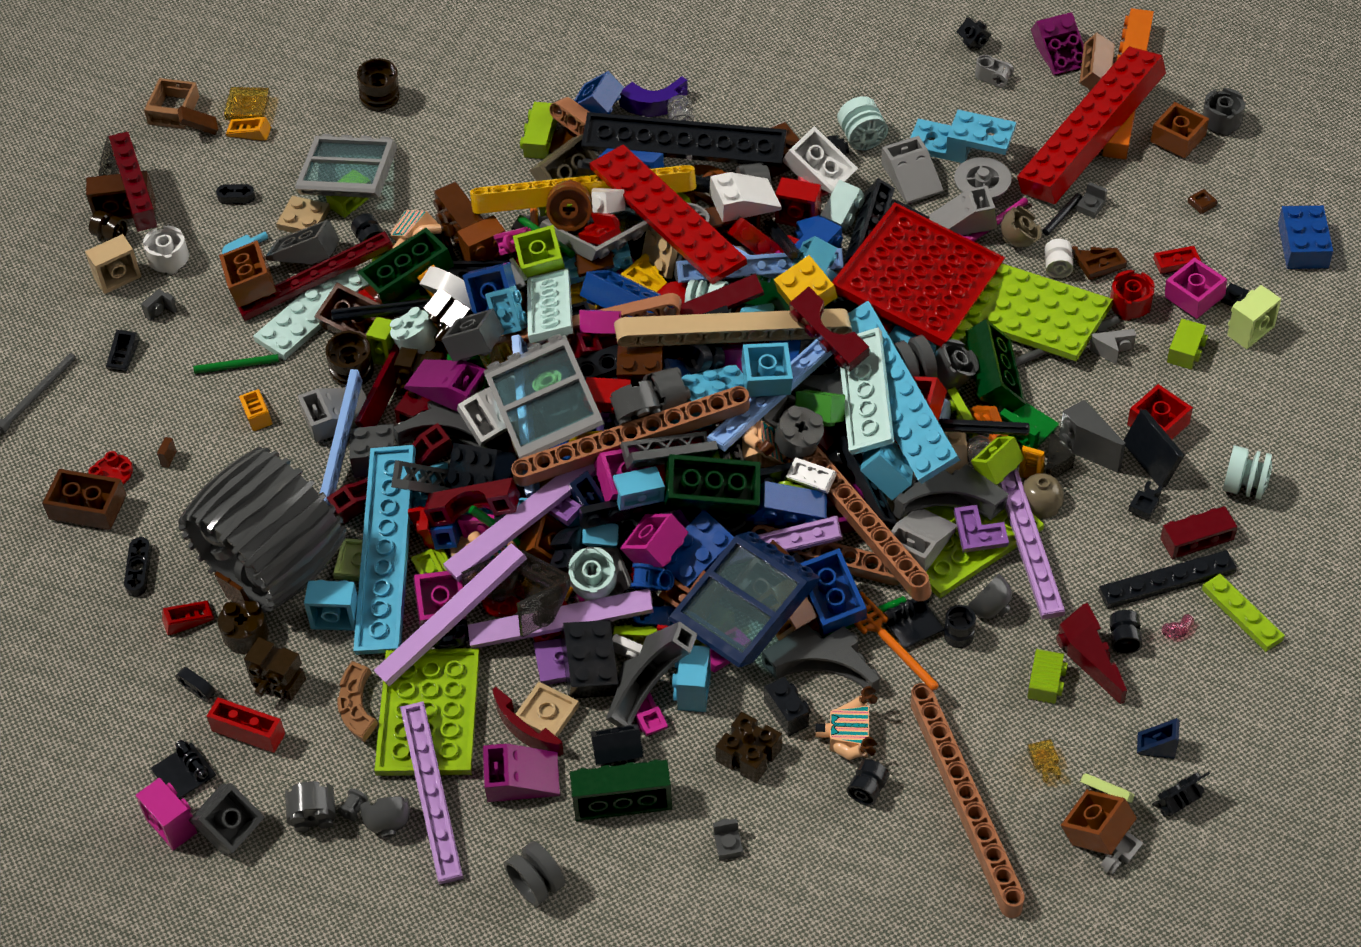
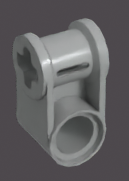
[975,55,1014,88]

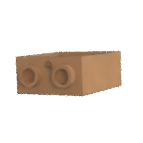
[144,78,200,129]

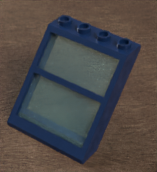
[668,532,821,668]

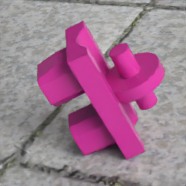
[494,227,532,255]

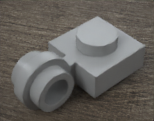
[1100,832,1143,875]

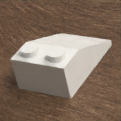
[783,126,858,194]
[709,172,782,222]

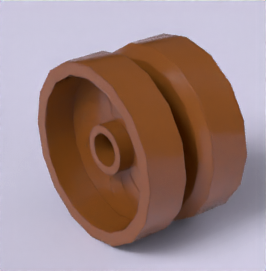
[546,180,592,231]

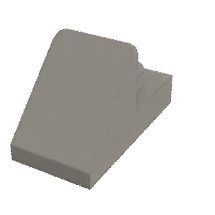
[1090,329,1136,364]

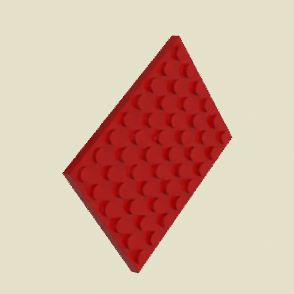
[832,202,1005,346]

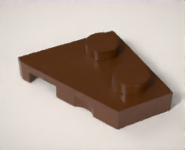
[1072,246,1127,280]

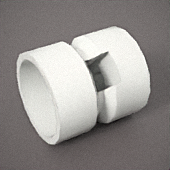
[1044,239,1073,278]

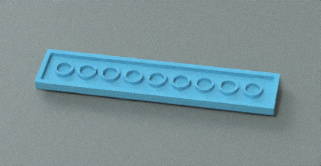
[848,301,960,484]
[353,445,416,655]

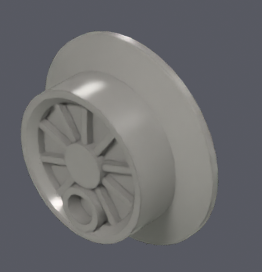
[954,157,1012,203]

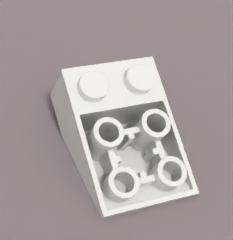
[457,376,537,447]

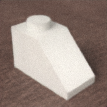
[591,188,625,213]

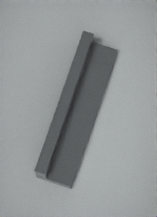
[620,431,718,470]
[391,460,454,494]

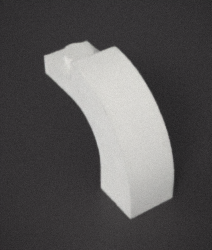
[419,266,472,311]

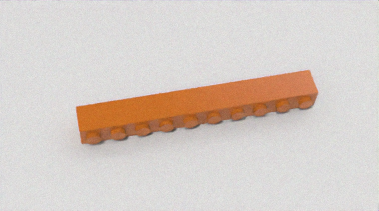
[1102,8,1154,160]

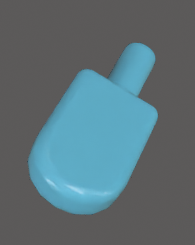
[222,231,268,254]

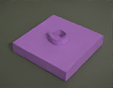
[534,638,566,685]

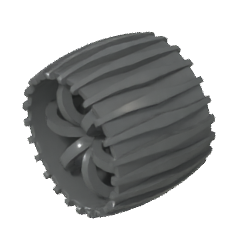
[178,447,346,613]

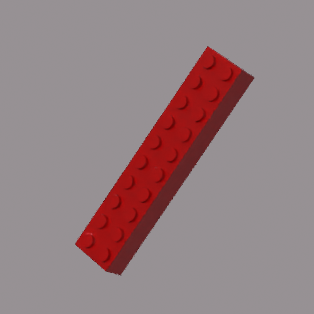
[1017,46,1166,204]

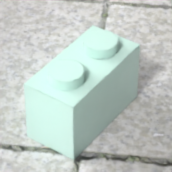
[820,180,865,231]

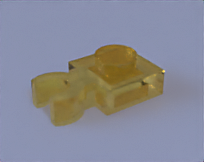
[1027,739,1061,783]

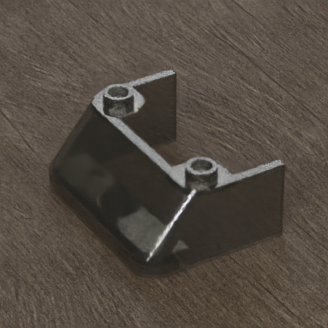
[461,549,571,637]

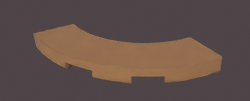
[337,661,379,742]

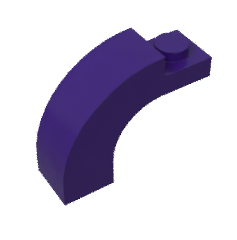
[619,76,688,117]

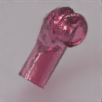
[1162,614,1194,638]

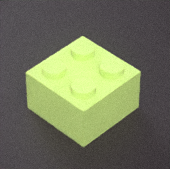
[1227,285,1281,349]

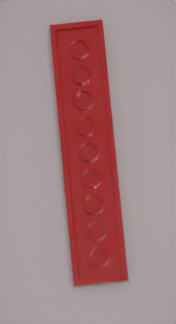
[589,144,747,285]

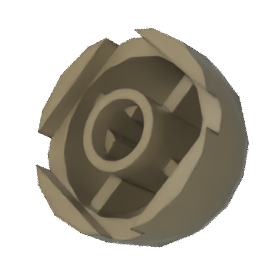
[1001,206,1042,248]
[1022,473,1064,519]

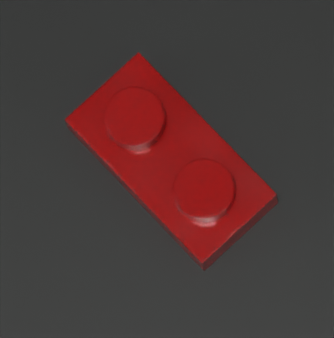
[1153,246,1201,274]

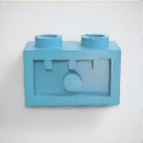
[485,285,528,335]

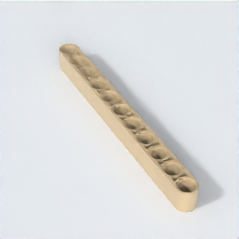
[614,308,852,347]

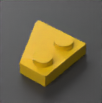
[621,253,667,292]

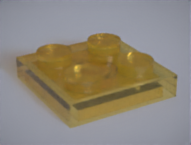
[224,87,270,120]

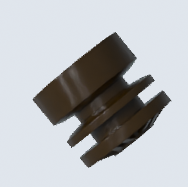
[357,58,400,111]
[325,331,374,387]

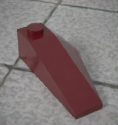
[1056,603,1127,704]

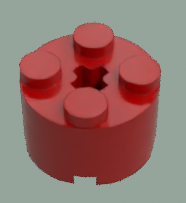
[1110,270,1155,321]

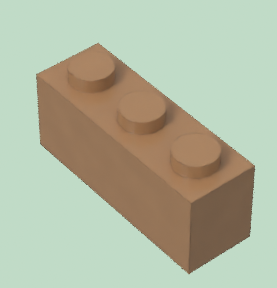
[1080,32,1115,90]

